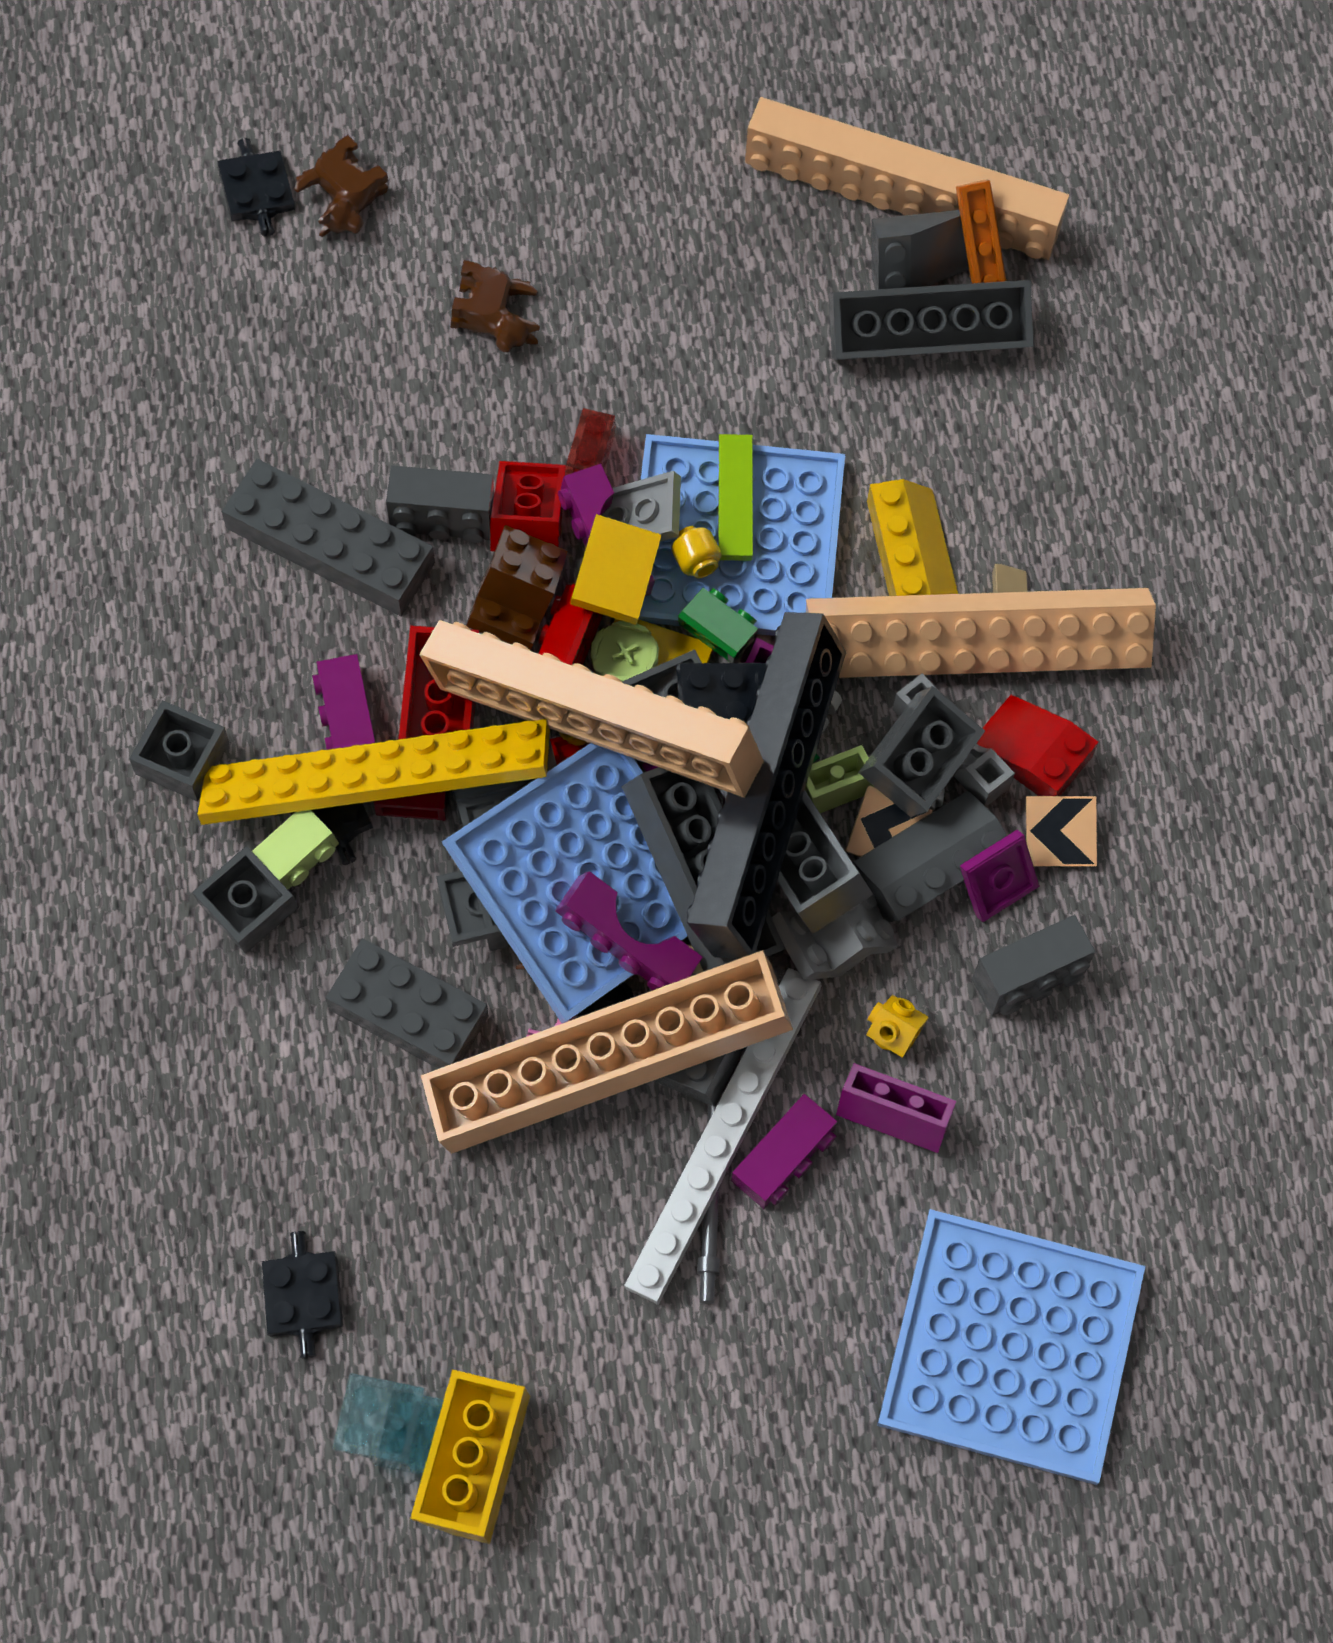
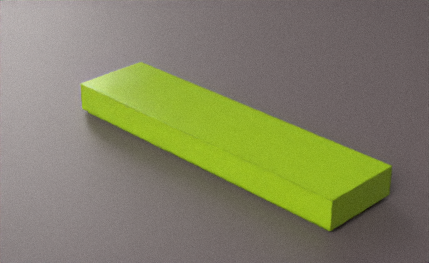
[718,434,753,561]

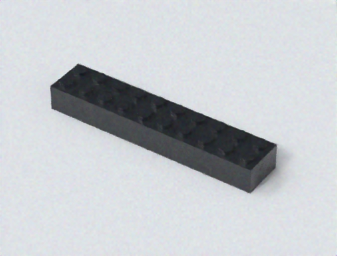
[687,612,846,959]

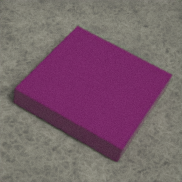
[960,830,1040,922]

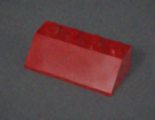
[538,584,603,666]

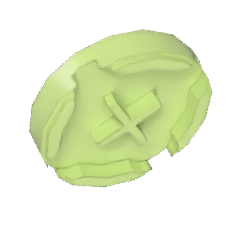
[591,621,659,681]

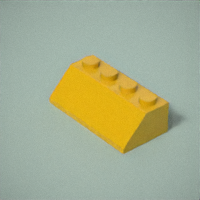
[867,479,958,596]
[410,1369,530,1544]

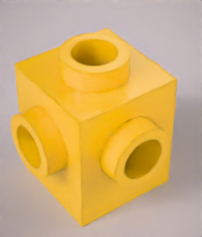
[866,994,929,1058]

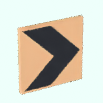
[845,786,933,857]
[1026,796,1097,867]

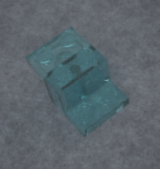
[332,1373,444,1475]

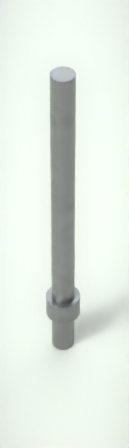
[697,1092,723,1304]

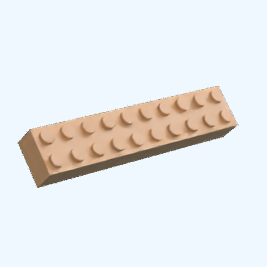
[745,97,1069,260]
[806,588,1156,678]
[419,620,764,798]
[421,950,793,1154]

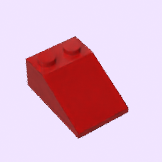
[490,461,566,552]
[976,694,1099,796]

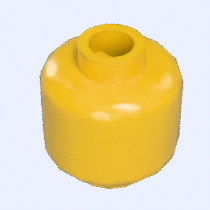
[671,526,722,578]

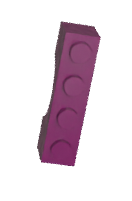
[558,464,655,596]
[555,871,703,991]

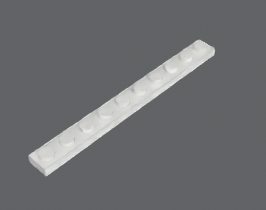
[624,968,822,1305]

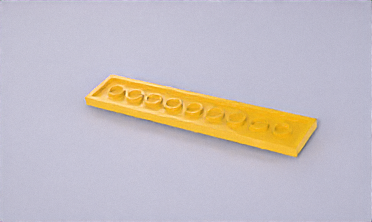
[197,719,550,825]

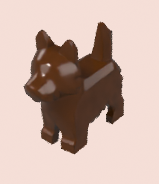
[294,135,388,237]
[450,260,540,353]

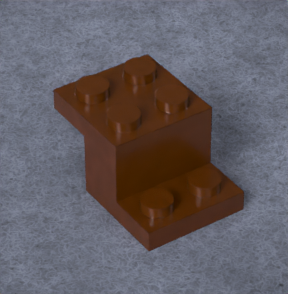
[466,525,568,650]

